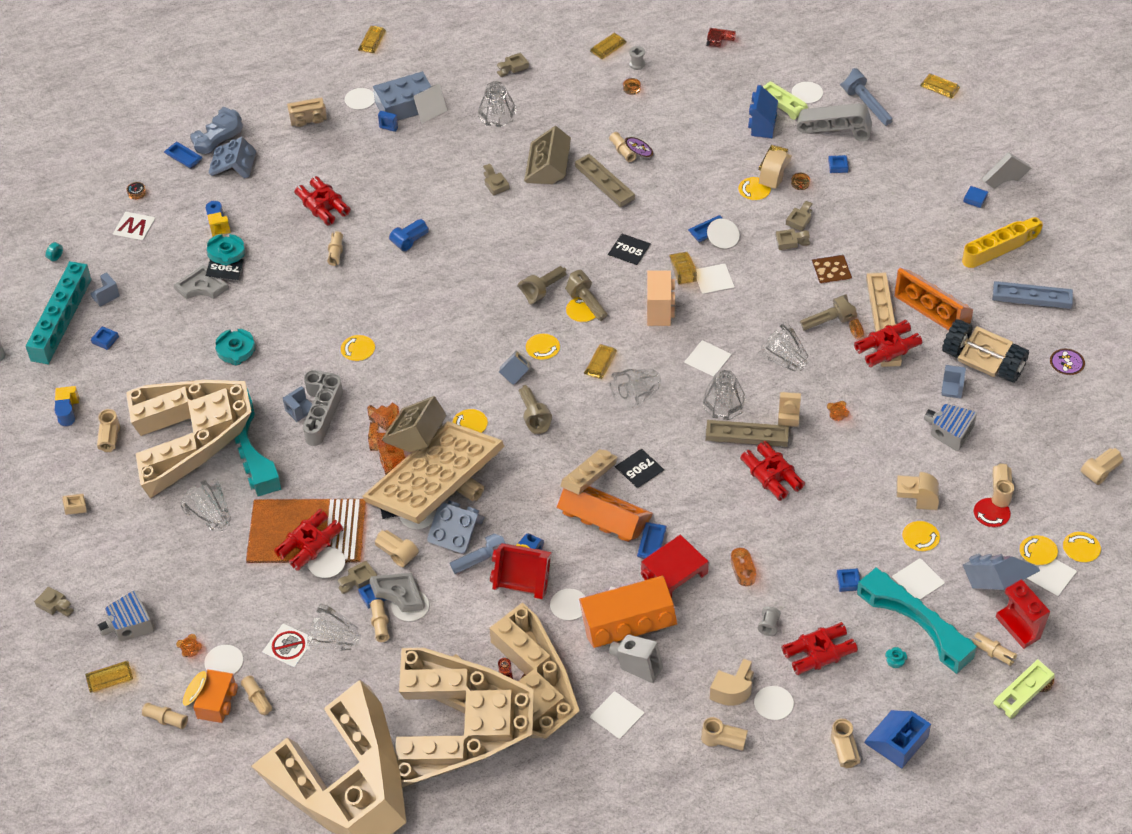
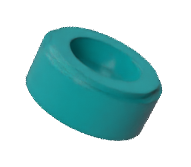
[45,242,63,262]

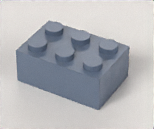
[373,71,431,121]

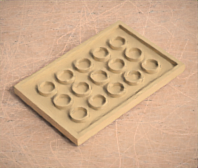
[363,421,505,524]

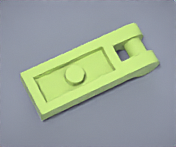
[763,81,808,120]
[993,659,1055,719]

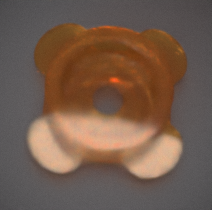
[827,401,849,421]
[176,634,202,657]

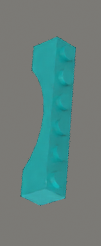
[234,388,282,497]
[857,567,977,674]

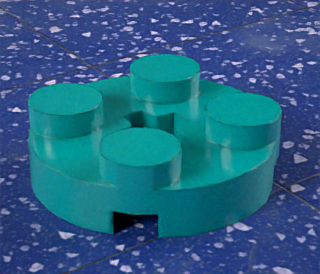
[206,234,245,266]
[215,329,256,366]

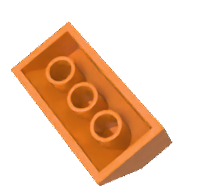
[894,268,973,330]
[556,486,653,542]
[579,576,677,648]

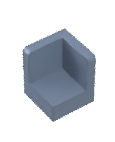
[90,272,120,307]
[499,350,531,385]
[941,365,966,399]
[283,386,312,422]

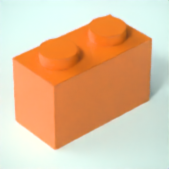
[193,669,238,723]

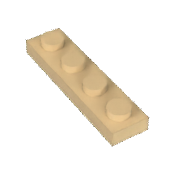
[560,449,618,495]

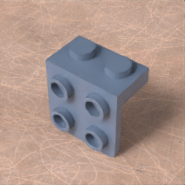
[208,137,256,178]
[427,500,485,554]

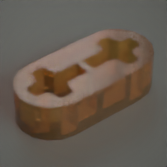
[731,547,756,586]

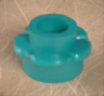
[885,647,907,668]

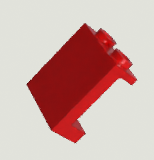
[641,534,709,598]
[490,543,552,599]
[995,579,1051,649]

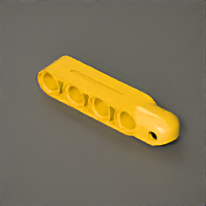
[962,217,1043,268]

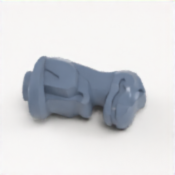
[190,107,243,154]

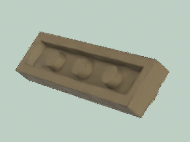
[575,154,635,208]
[705,420,789,447]

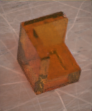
[367,402,399,431]
[368,422,395,451]
[378,444,406,475]

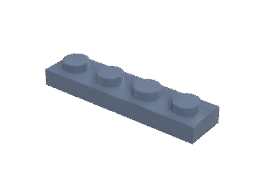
[992,281,1073,309]

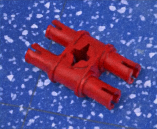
[294,176,351,226]
[854,320,923,368]
[740,441,805,501]
[274,509,343,571]
[781,622,858,675]

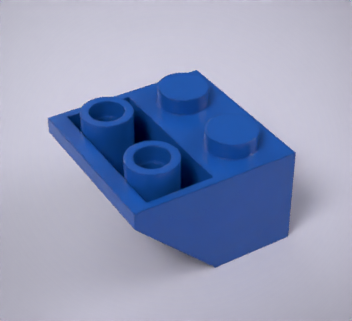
[748,85,778,139]
[864,710,931,769]

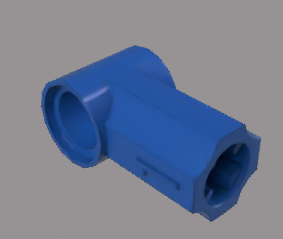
[389,219,429,251]

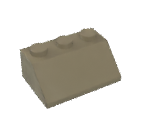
[524,125,571,185]
[382,396,447,452]

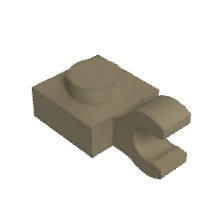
[497,52,529,77]
[483,163,510,196]
[786,201,813,231]
[776,229,810,250]
[338,561,377,594]
[34,586,74,617]

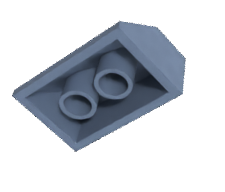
[963,554,1040,590]

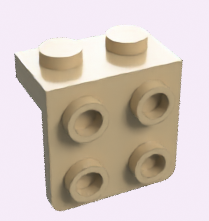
[287,97,327,127]

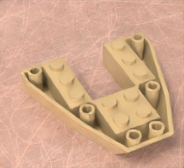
[126,380,251,499]
[435,603,580,739]
[395,648,534,788]
[251,680,407,834]

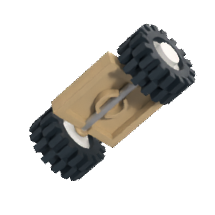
[942,319,1030,383]

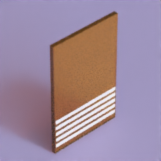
[246,499,366,563]

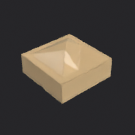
[62,494,86,515]

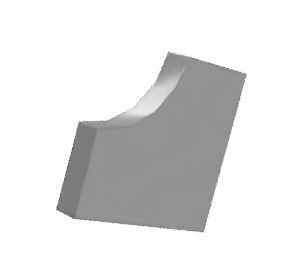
[982,152,1032,188]
[174,265,228,299]
[369,573,424,612]

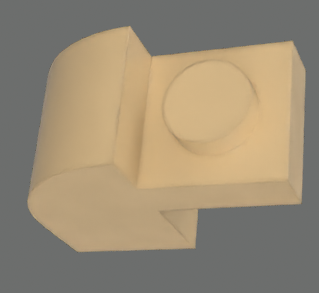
[759,150,792,189]
[778,392,801,427]
[897,472,939,510]
[710,659,754,706]

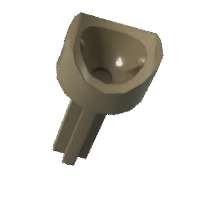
[517,266,567,305]
[565,270,608,321]
[800,294,857,331]
[518,385,552,434]

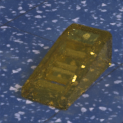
[669,252,697,284]

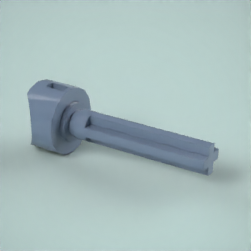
[840,68,893,126]

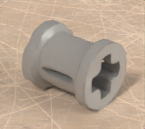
[629,46,645,70]
[757,606,781,636]

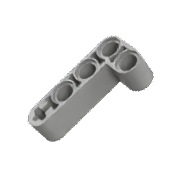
[797,103,872,141]
[303,370,343,446]

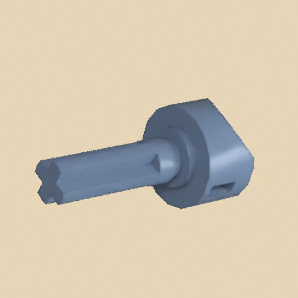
[449,533,506,574]

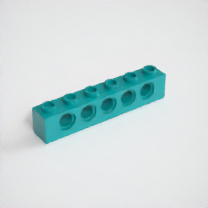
[25,261,92,365]

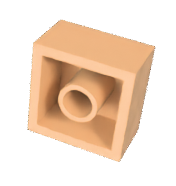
[647,271,675,326]

